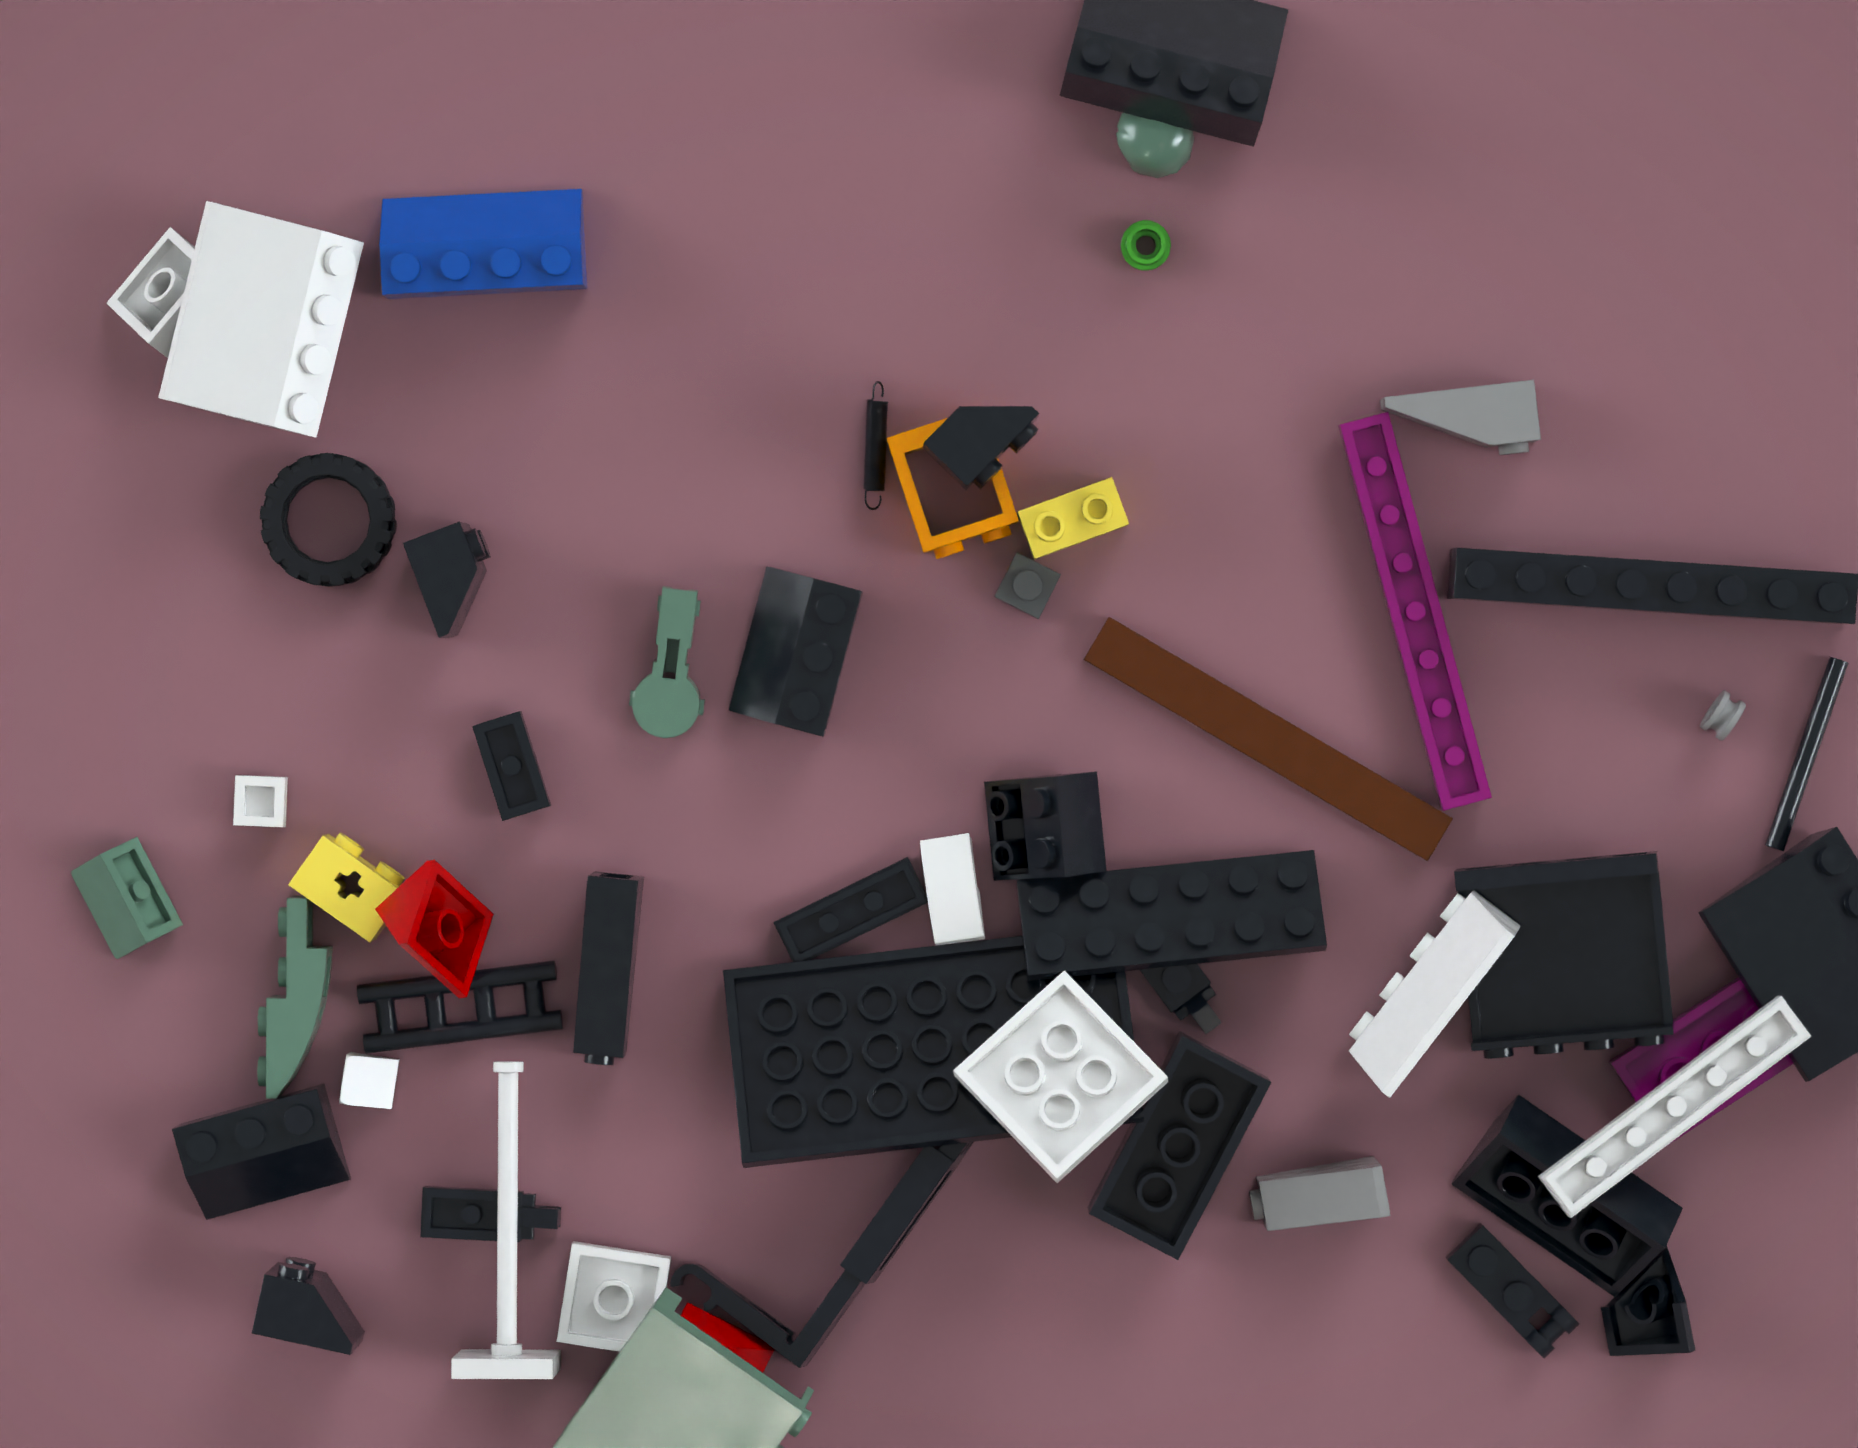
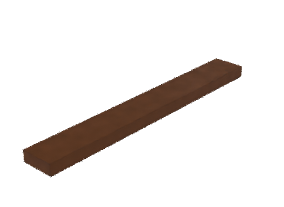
[1083,617,1453,861]

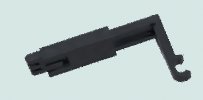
[670,1142,974,1368]

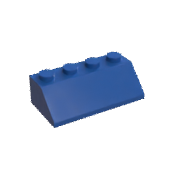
[379,189,587,299]

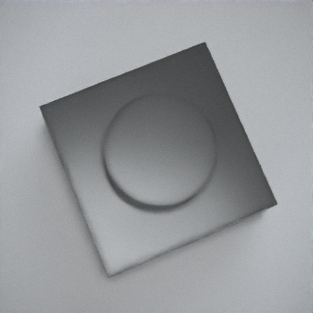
[994,552,1061,619]

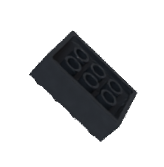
[1060,0,1288,147]
[1698,827,1858,1082]

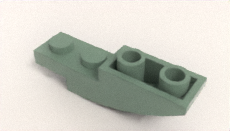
[257,896,333,1099]

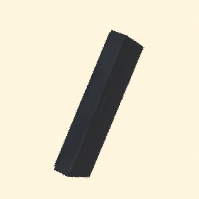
[773,857,928,962]

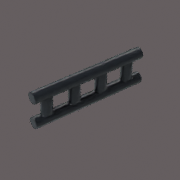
[357,960,563,1054]

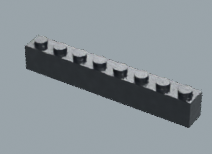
[1447,548,1858,624]

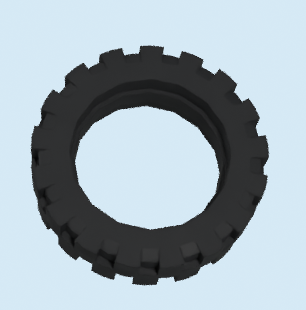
[260,453,397,587]

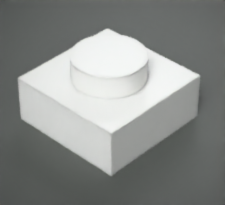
[233,775,288,827]

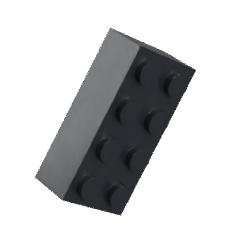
[1087,1031,1272,1260]

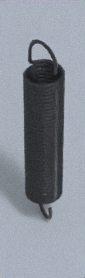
[863,381,888,510]

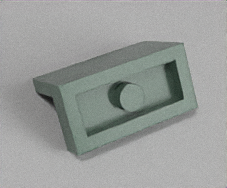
[71,837,183,959]

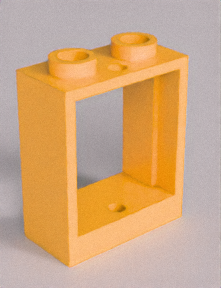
[886,418,1019,559]

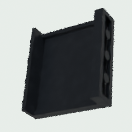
[1454,851,1674,1059]

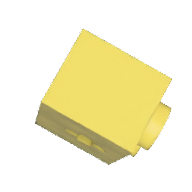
[1017,477,1129,560]
[288,833,405,942]

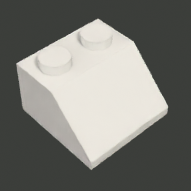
[107,227,195,358]

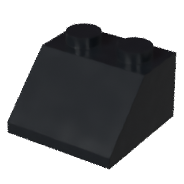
[403,521,491,638]
[252,1257,365,1355]

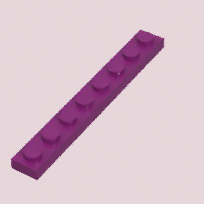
[1338,412,1492,811]

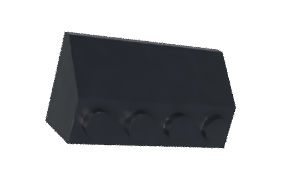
[1452,1095,1683,1297]

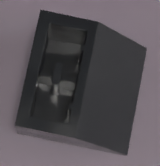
[923,406,1039,490]
[984,771,1107,881]

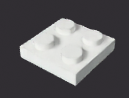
[556,1241,671,1352]

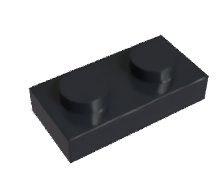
[472,711,552,821]

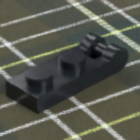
[1445,1223,1579,1359]

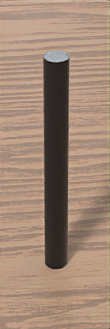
[1765,657,1849,852]

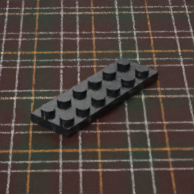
[1017,850,1327,981]

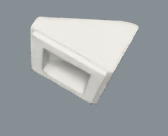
[339,1052,400,1109]

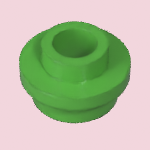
[1121,220,1171,271]

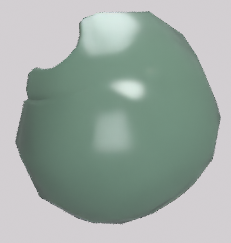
[1116,113,1194,178]

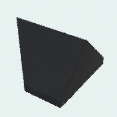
[1601,1245,1696,1356]

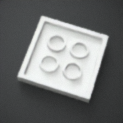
[953,970,1168,1183]

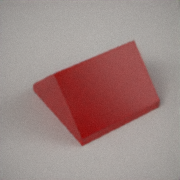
[375,859,494,999]

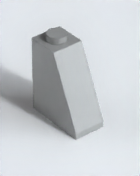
[1249,1156,1391,1231]

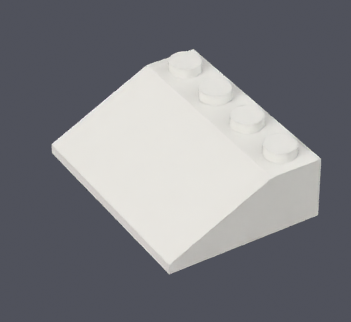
[158,201,364,437]
[1349,890,1521,1098]

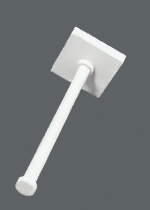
[451,1061,561,1379]

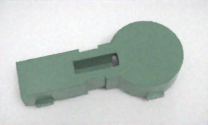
[629,586,705,738]

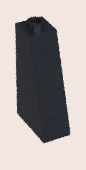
[573,871,644,1065]

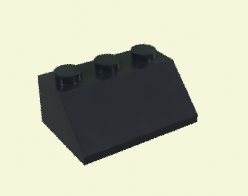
[729,566,863,737]
[172,1084,351,1220]

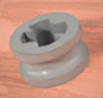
[1700,690,1746,741]

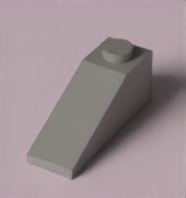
[1380,380,1541,455]

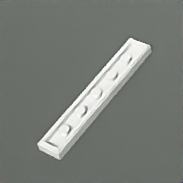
[1538,996,1811,1218]

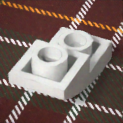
[920,833,985,946]

